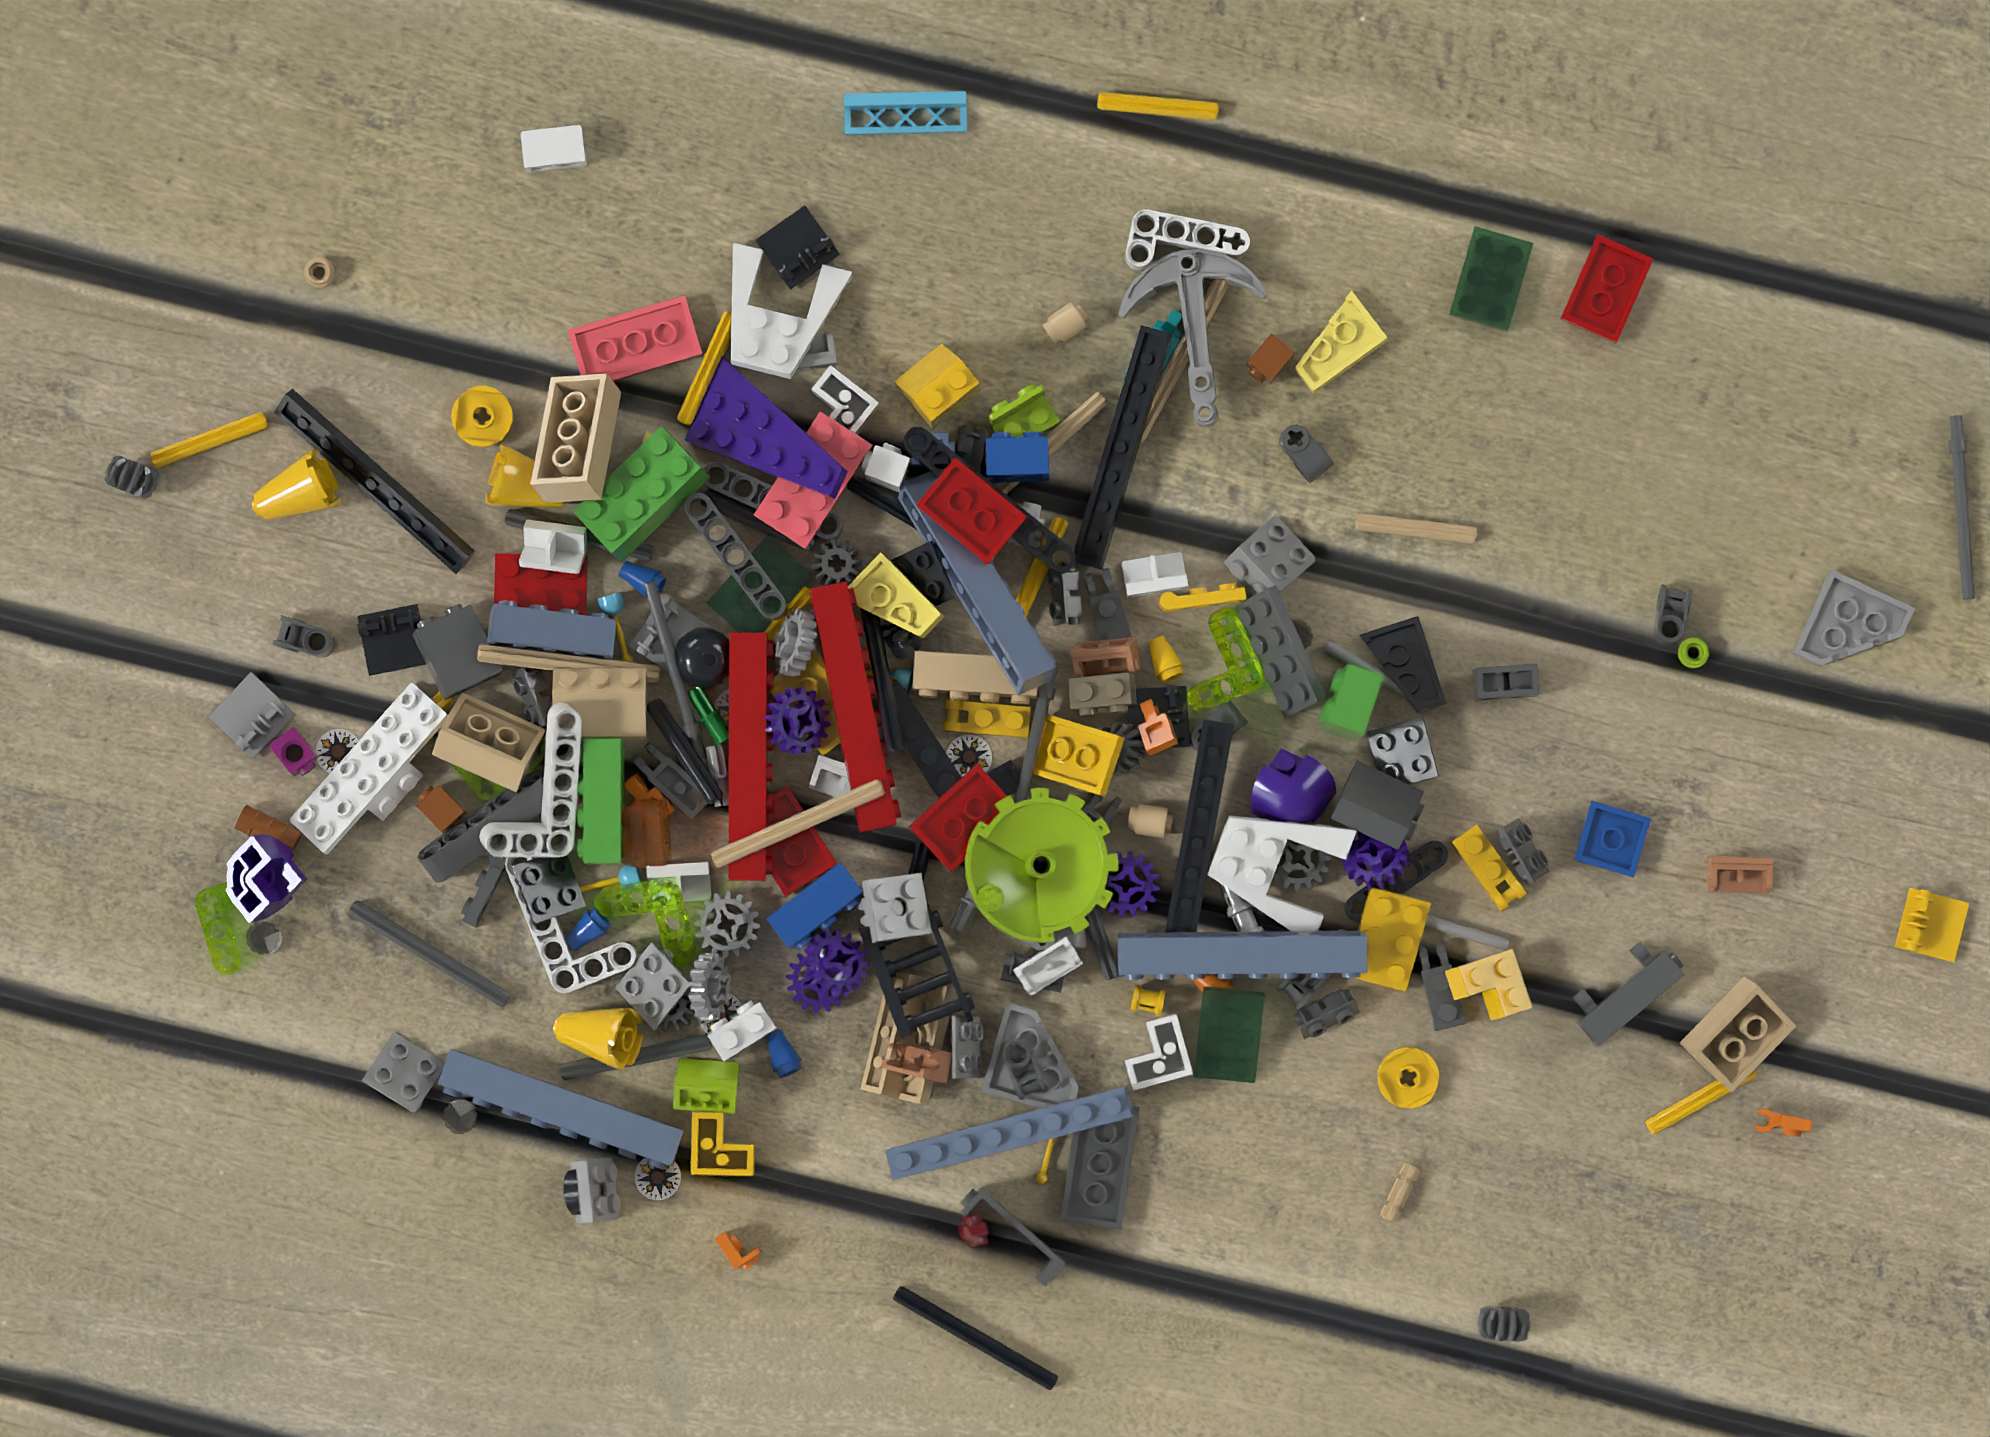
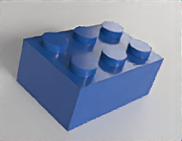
[767,862,864,950]

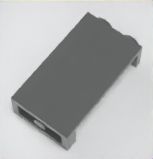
[961,1187,1066,1287]

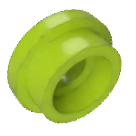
[1678,637,1709,668]

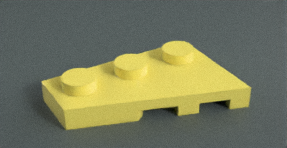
[1295,290,1388,394]
[848,552,945,639]

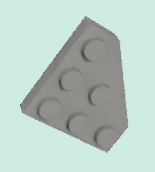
[1791,569,1915,667]
[982,1002,1079,1108]

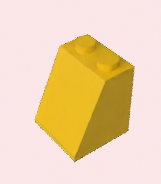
[894,344,980,429]

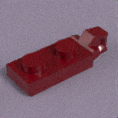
[958,1213,988,1246]

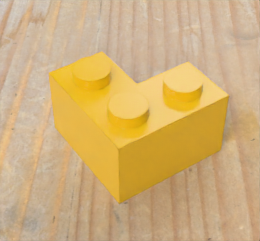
[1445,949,1533,1021]
[691,1112,755,1176]

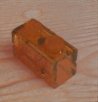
[621,799,672,867]

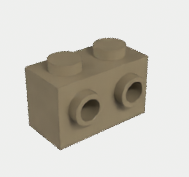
[1068,673,1137,716]

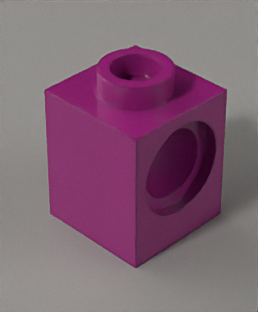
[269,727,319,776]

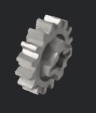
[774,608,817,677]
[693,891,761,958]
[688,953,731,1021]

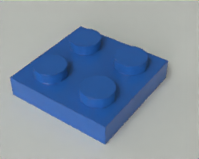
[1573,801,1651,878]

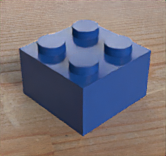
[986,431,1049,483]

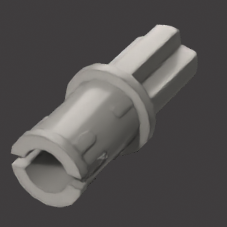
[706,745,729,807]
[949,888,978,934]

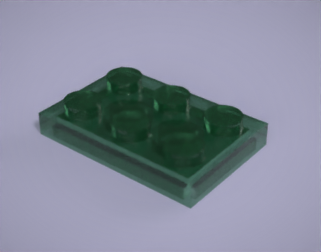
[1449,226,1533,332]
[706,535,814,633]
[1194,986,1265,1083]

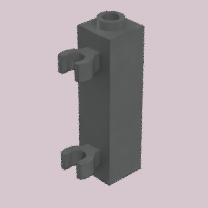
[1573,942,1685,1046]

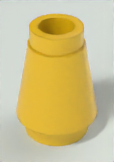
[1148,636,1184,684]

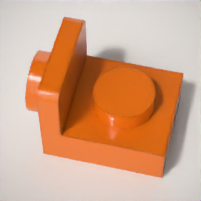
[715,1231,762,1271]

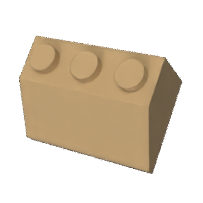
[552,668,648,740]
[432,692,546,792]
[1680,977,1796,1092]

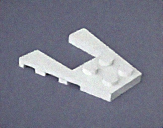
[731,243,852,379]
[1207,816,1356,931]

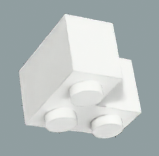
[811,365,880,435]
[1124,1014,1193,1091]

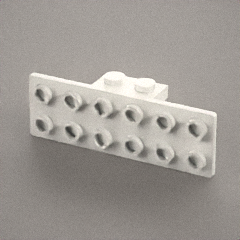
[290,683,448,855]

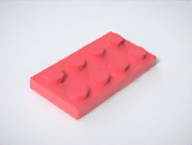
[567,295,703,382]
[754,411,873,549]

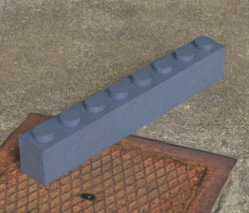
[898,472,1056,695]
[1118,931,1367,980]
[438,1049,685,1170]
[885,1086,1135,1180]

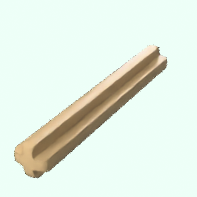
[1355,513,1477,544]

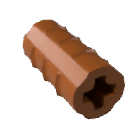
[235,805,302,852]

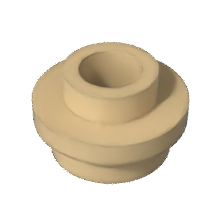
[304,257,335,288]

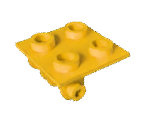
[1894,887,1969,963]

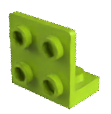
[989,384,1060,437]
[673,1058,740,1114]

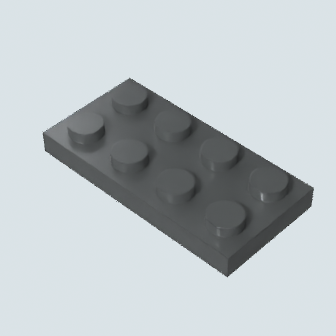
[1235,585,1327,718]
[1060,1106,1140,1230]

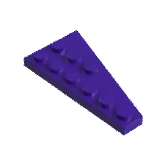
[685,357,848,499]

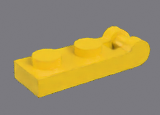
[1159,583,1246,612]
[942,700,1031,738]
[1451,824,1527,912]

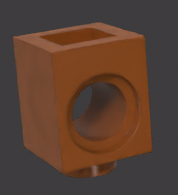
[1247,333,1295,384]
[416,784,467,833]

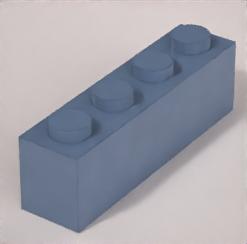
[487,601,616,659]

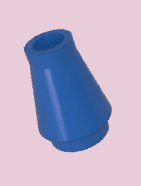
[619,561,667,598]
[565,907,611,951]
[765,1030,802,1078]

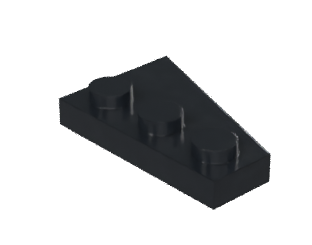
[1360,616,1447,713]

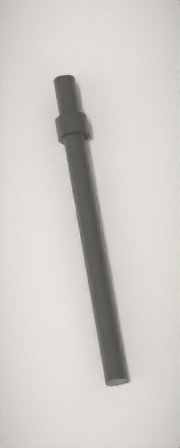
[1948,415,1975,600]
[644,581,707,759]
[1014,662,1059,803]

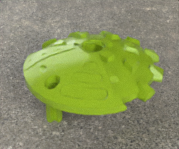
[965,788,1118,943]

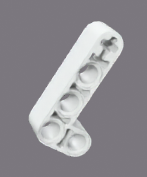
[1125,210,1250,271]

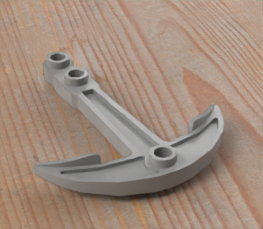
[1118,249,1268,428]

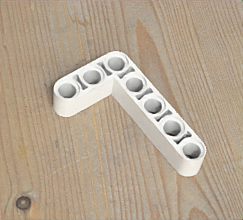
[480,702,582,857]
[505,857,638,994]

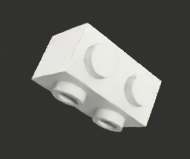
[861,443,911,493]
[707,1000,777,1062]

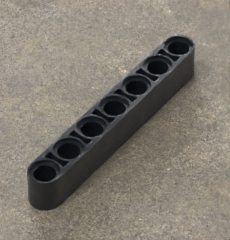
[904,427,1076,574]

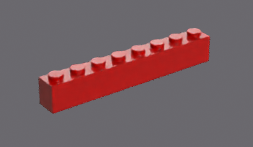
[809,582,901,833]
[728,633,774,881]

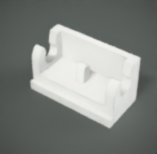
[809,755,850,797]
[1013,937,1083,996]

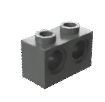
[1472,664,1539,701]

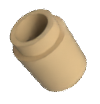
[1042,302,1089,345]
[1128,804,1174,838]

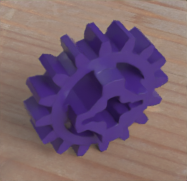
[765,687,831,755]
[1342,832,1410,890]
[1105,851,1159,918]
[802,929,870,997]
[786,949,849,1013]

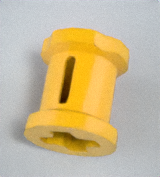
[1130,984,1166,1017]

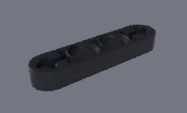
[1344,841,1448,922]

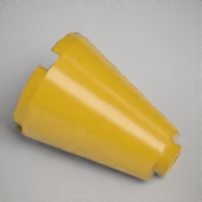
[485,445,569,508]
[251,449,341,520]
[553,1008,643,1070]

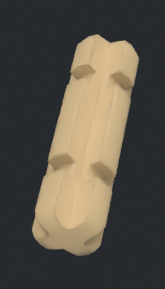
[1380,1163,1420,1223]

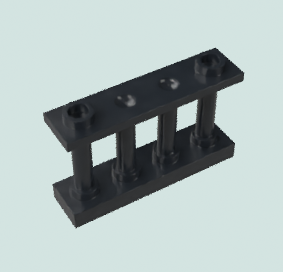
[859,902,975,1047]

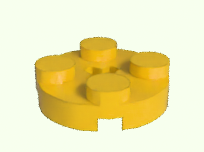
[451,386,514,448]
[1377,1047,1439,1109]

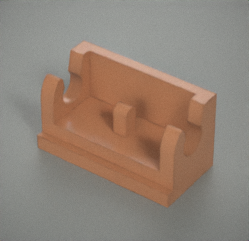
[1070,637,1141,678]
[1707,857,1773,893]
[881,1043,953,1084]

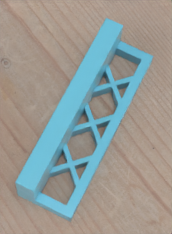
[844,91,967,135]

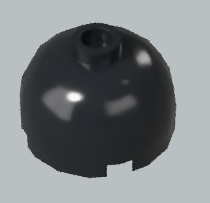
[675,627,729,688]

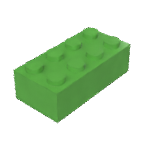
[572,426,711,562]
[1318,663,1384,741]
[578,739,625,865]

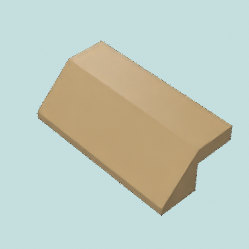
[860,972,955,1106]

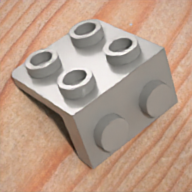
[1223,517,1315,596]

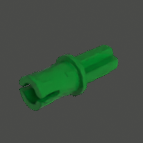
[688,687,729,745]

